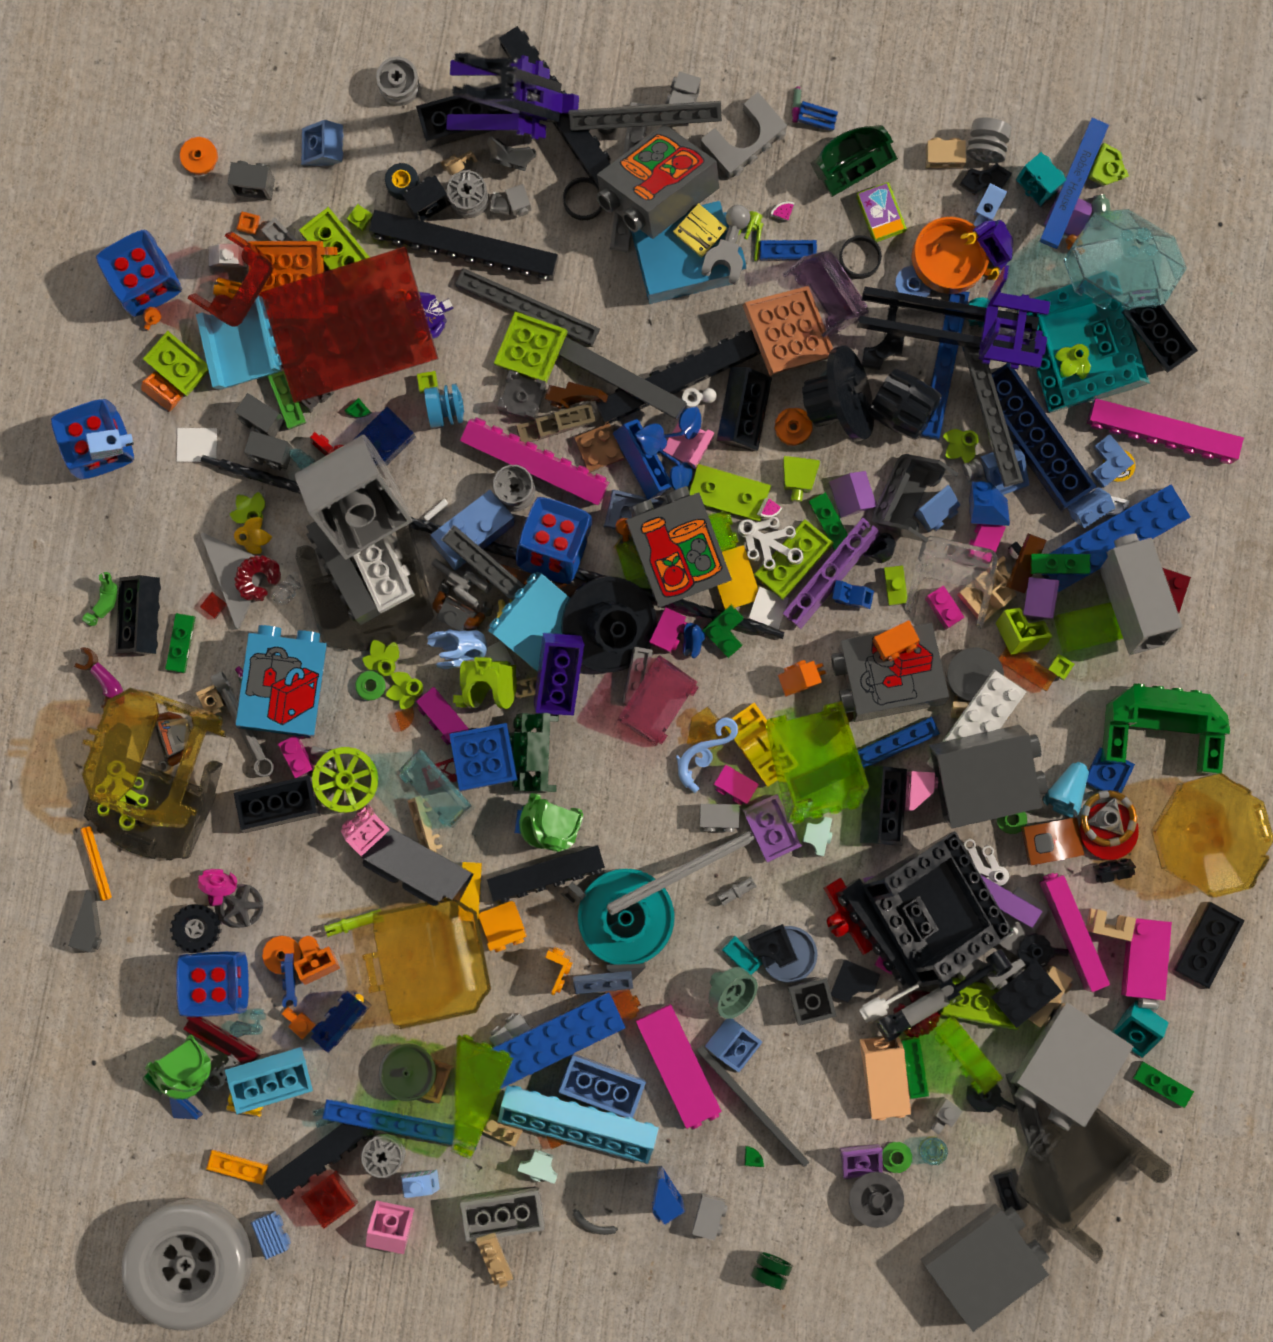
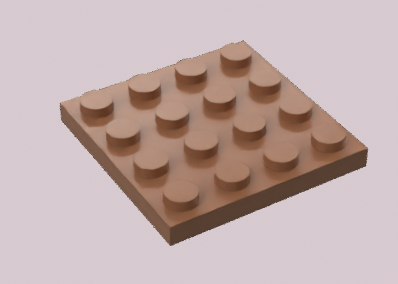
[742,286,833,375]

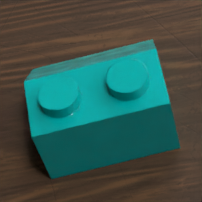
[1112,1001,1169,1058]

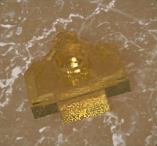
[687,706,728,749]

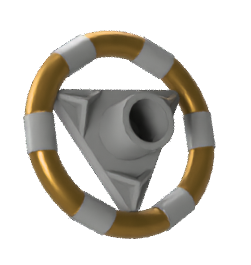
[1081,790,1137,847]

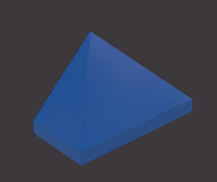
[169,1098,203,1120]

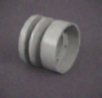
[966,117,1012,163]
[447,170,489,218]
[493,465,536,511]
[361,1132,406,1178]

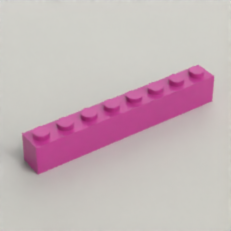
[1086,398,1244,464]
[460,417,610,505]

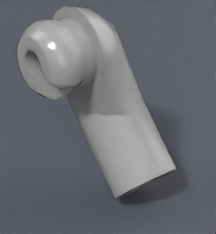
[311,746,335,769]
[1138,998,1160,1012]

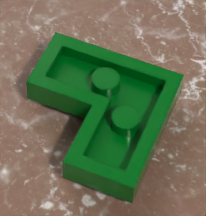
[703,604,744,658]

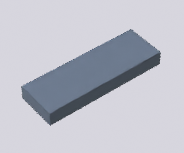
[573,971,633,994]

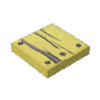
[673,203,727,258]

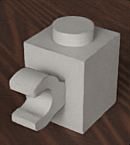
[931,1097,963,1135]

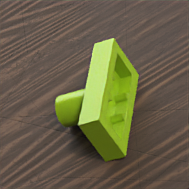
[883,565,908,606]

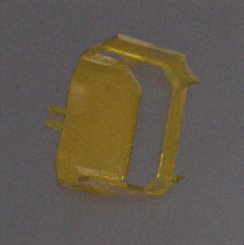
[82,688,226,828]

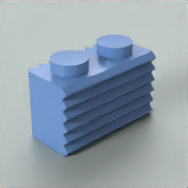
[1067,487,1115,528]
[251,1211,291,1260]

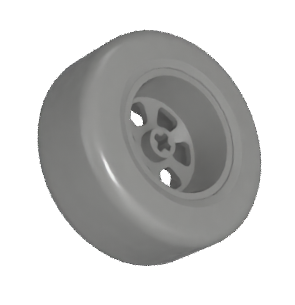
[121,1198,252,1331]

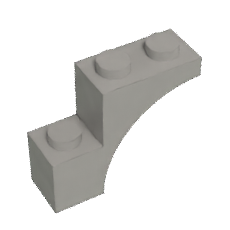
[956,959,1025,991]

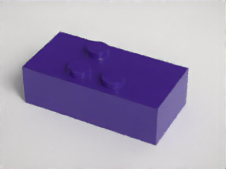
[533,633,584,716]

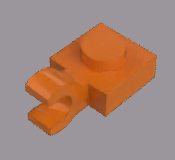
[282,1007,316,1040]

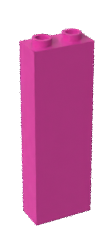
[1039,873,1110,992]
[636,1004,722,1130]

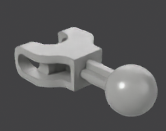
[701,205,750,285]

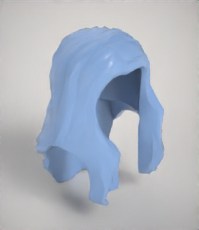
[427,629,488,669]

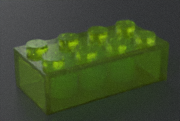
[1054,602,1124,654]
[934,1015,1003,1095]

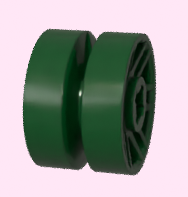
[751,1251,793,1290]

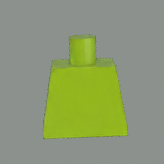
[783,456,820,502]

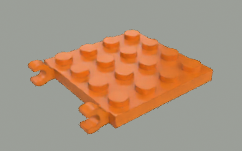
[248,241,339,319]

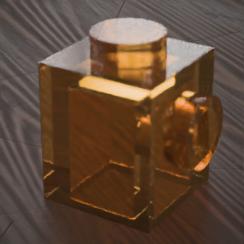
[612,989,641,1021]

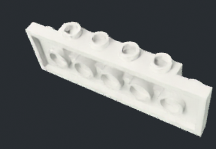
[353,534,415,613]

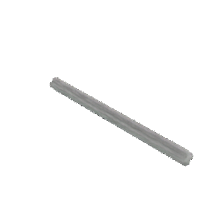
[607,831,755,915]

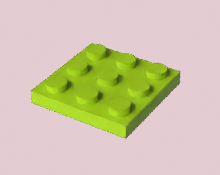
[494,312,568,383]

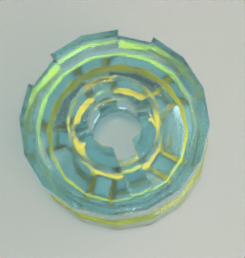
[919,1136,948,1166]

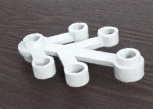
[738,517,804,570]
[963,838,1009,886]

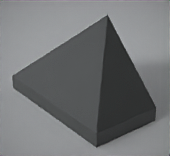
[607,963,646,980]

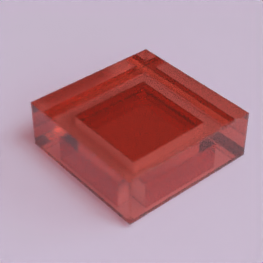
[200,592,227,619]

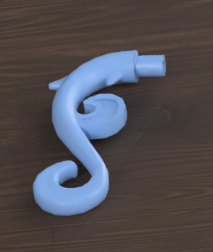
[676,717,738,794]

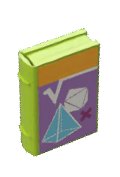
[856,182,907,242]

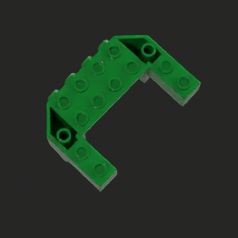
[1101,683,1230,775]

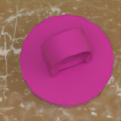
[198,869,237,906]

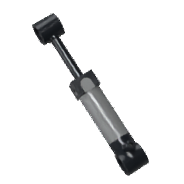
[876,950,1013,1042]

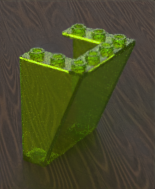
[765,701,869,824]
[451,1034,513,1160]

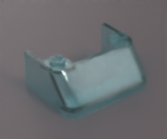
[399,748,476,828]

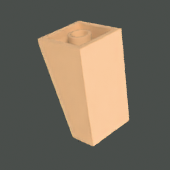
[859,1036,911,1120]

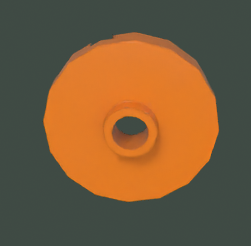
[180,137,218,175]
[774,408,812,446]
[262,935,302,975]

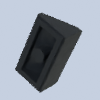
[993,1168,1028,1211]

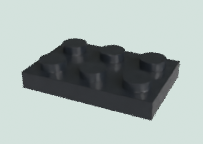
[991,961,1062,1029]

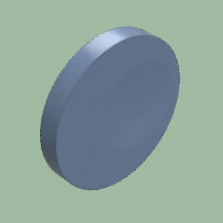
[761,926,818,983]

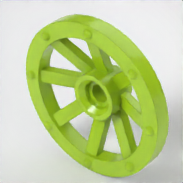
[312,747,378,813]

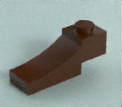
[545,382,608,410]

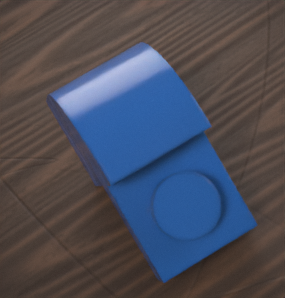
[833,580,874,609]

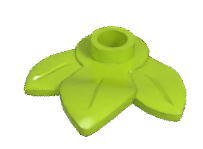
[1055,344,1090,380]
[943,429,979,463]
[229,492,265,524]
[362,640,400,676]
[386,672,424,709]

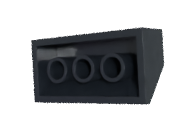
[1122,290,1198,373]
[716,367,772,451]
[115,575,161,655]
[860,766,907,846]
[234,775,321,833]

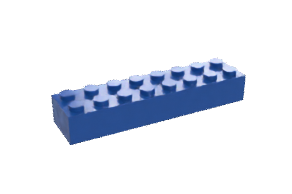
[1042,484,1191,593]
[466,992,626,1097]

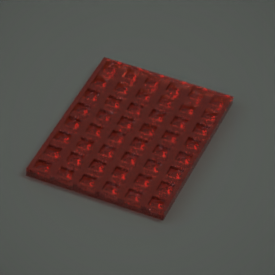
[261,247,439,403]

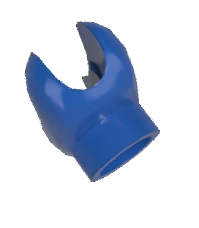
[683,623,706,659]

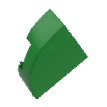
[344,398,371,418]
[744,1145,764,1167]

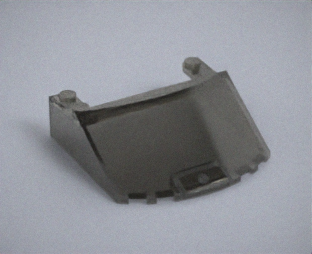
[295,523,434,651]
[84,722,223,860]
[1016,1108,1172,1264]

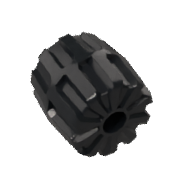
[869,369,942,440]

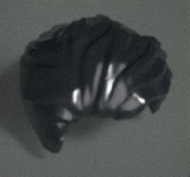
[863,533,897,563]

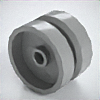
[376,56,420,106]

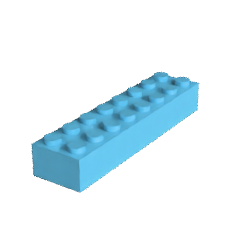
[498,1085,659,1164]

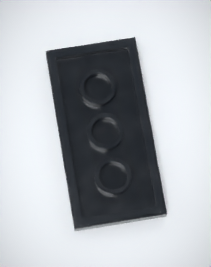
[1173,902,1245,989]

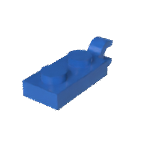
[281,953,297,1007]

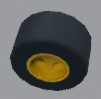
[385,163,420,201]

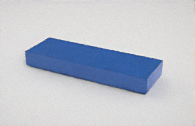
[760,240,817,261]

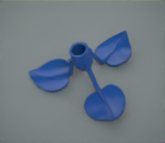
[635,406,701,490]

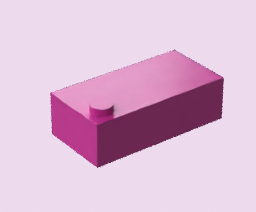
[1121,918,1172,1000]

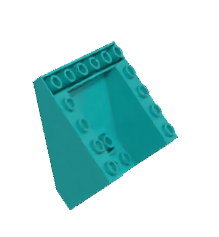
[1018,271,1150,413]

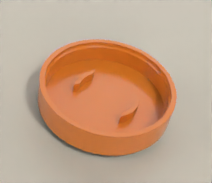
[912,217,989,294]

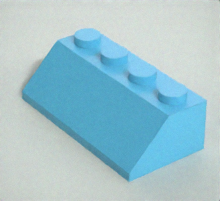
[225,1047,313,1114]

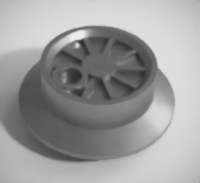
[849,1172,904,1228]

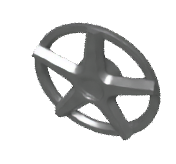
[220,884,263,928]

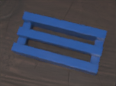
[797,101,838,131]

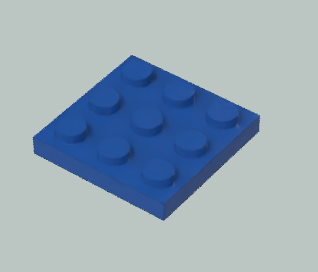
[449,723,518,792]

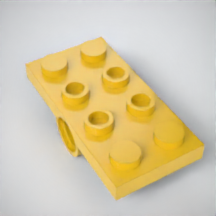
[724,702,799,787]

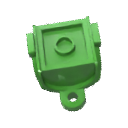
[519,793,583,852]
[145,1034,211,1100]

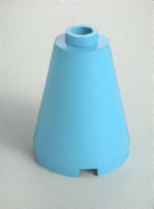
[1043,762,1089,817]

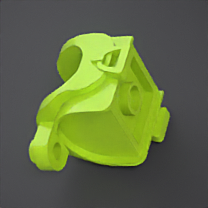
[453,657,517,709]

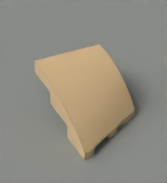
[957,556,1016,624]

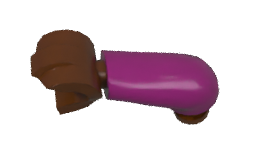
[74,647,124,712]

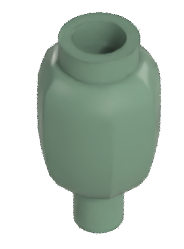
[1092,194,1111,230]

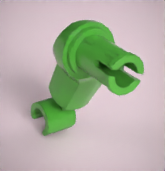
[82,572,118,626]

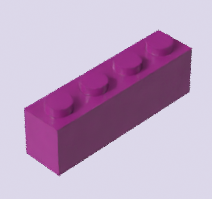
[416,687,470,745]

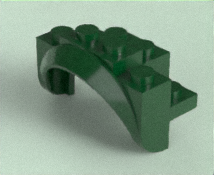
[810,125,898,197]
[509,713,559,792]

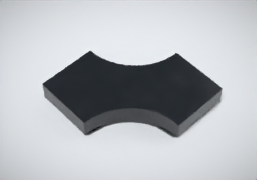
[960,163,1012,195]
[862,336,905,370]

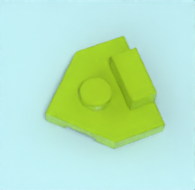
[1088,143,1129,186]

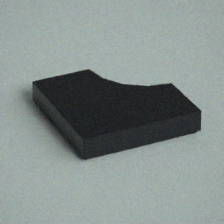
[747,924,798,968]
[831,959,881,1003]

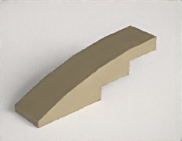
[516,403,596,443]

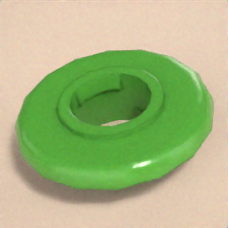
[355,670,386,701]
[997,812,1027,834]
[882,1142,912,1173]

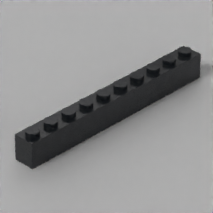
[499,26,611,192]
[369,210,559,282]
[595,329,761,425]

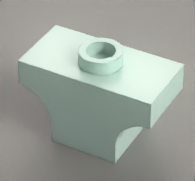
[802,817,832,856]
[518,1149,558,1184]

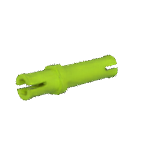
[324,908,384,937]

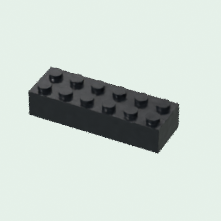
[416,83,532,149]

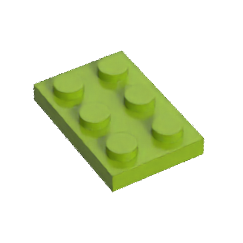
[143,331,209,396]

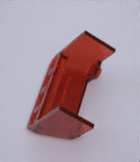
[187,232,274,327]

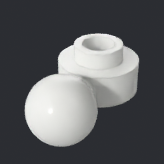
[681,388,717,407]

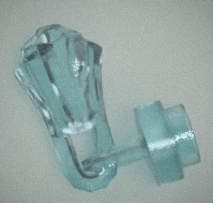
[230,1009,266,1038]

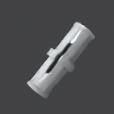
[717,876,757,906]

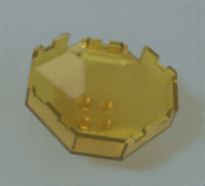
[1151,773,1273,898]

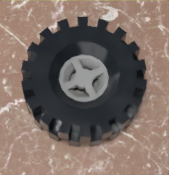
[170,904,222,953]

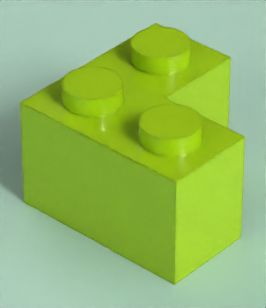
[995,608,1052,655]

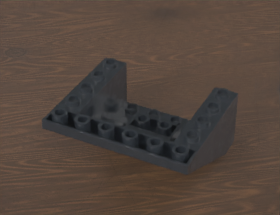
[861,831,1013,987]

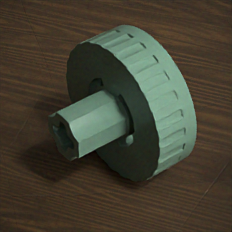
[708,967,758,1019]

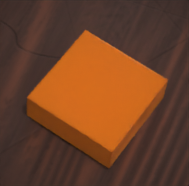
[237,211,261,235]

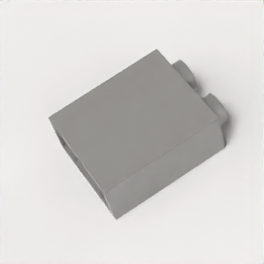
[1100,534,1183,656]
[1010,1002,1134,1131]

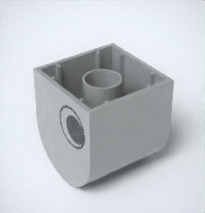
[295,434,413,560]

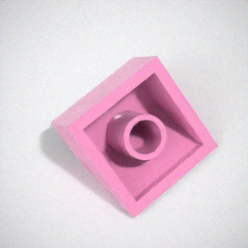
[905,771,938,811]
[366,1201,414,1254]

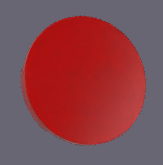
[1080,802,1139,860]

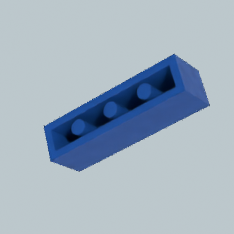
[613,419,672,500]

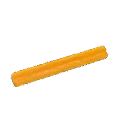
[80,826,112,901]

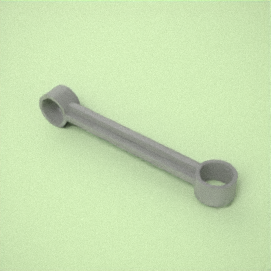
[211,671,275,777]

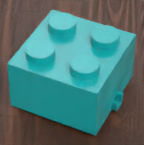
[1015,152,1067,207]

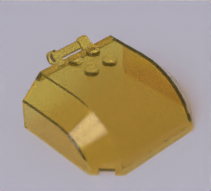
[362,898,491,1029]

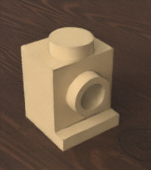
[196,685,226,716]

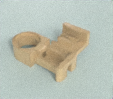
[440,151,477,175]

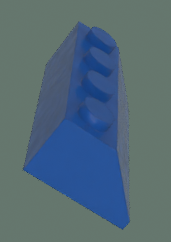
[652,1166,685,1225]

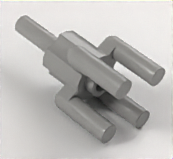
[431,559,491,609]

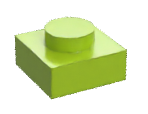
[347,204,373,231]
[417,371,439,394]
[1047,654,1075,680]

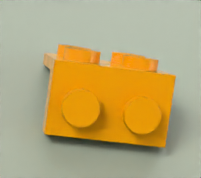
[479,901,527,953]
[545,947,573,995]

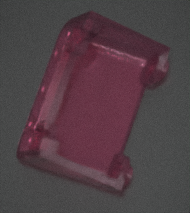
[618,655,699,746]

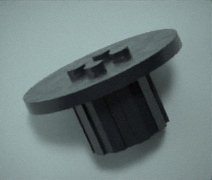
[802,345,874,441]
[561,576,657,673]

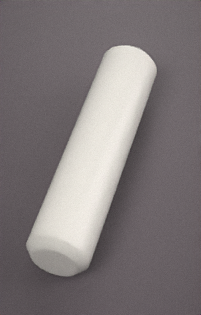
[423,499,448,521]

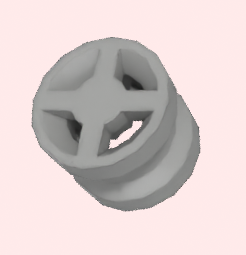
[963,459,984,482]

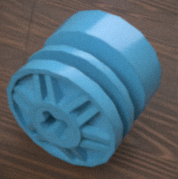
[424,383,464,428]

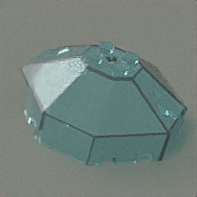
[1063,209,1187,310]

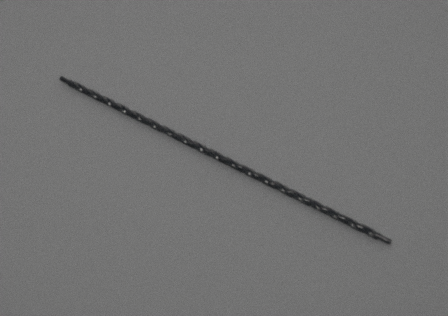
[201,455,785,639]

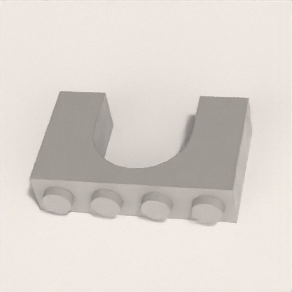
[700,92,787,179]

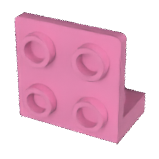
[663,422,714,469]
[341,804,390,856]

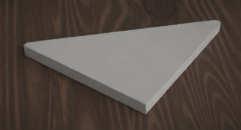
[201,533,265,629]

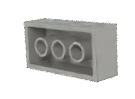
[460,1187,545,1242]

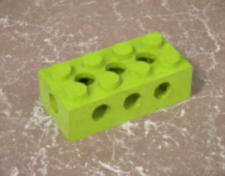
[299,207,378,293]

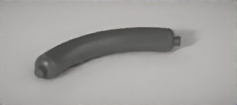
[573,1209,618,1235]

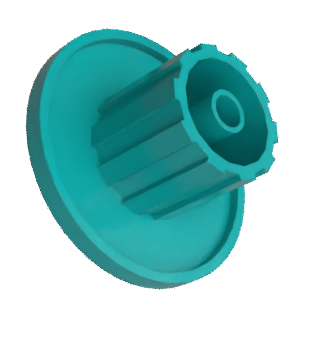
[578,869,675,964]

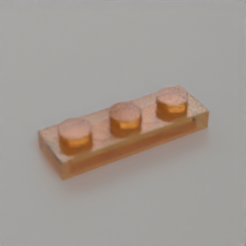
[998,646,1057,692]

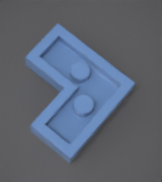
[1091,434,1134,488]

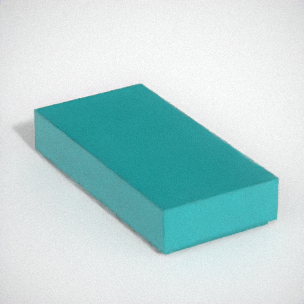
[722,936,763,975]

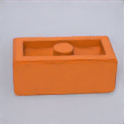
[141,371,184,412]

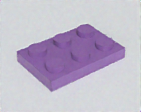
[742,794,802,862]

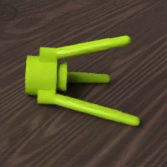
[738,211,764,261]

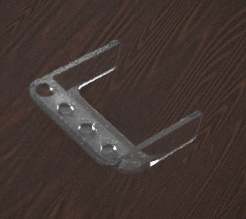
[905,536,998,629]

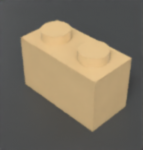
[926,138,966,168]

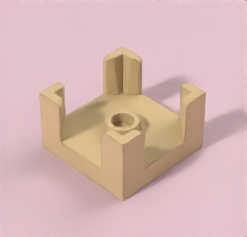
[1086,908,1136,941]

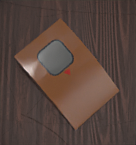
[1021,817,1084,865]

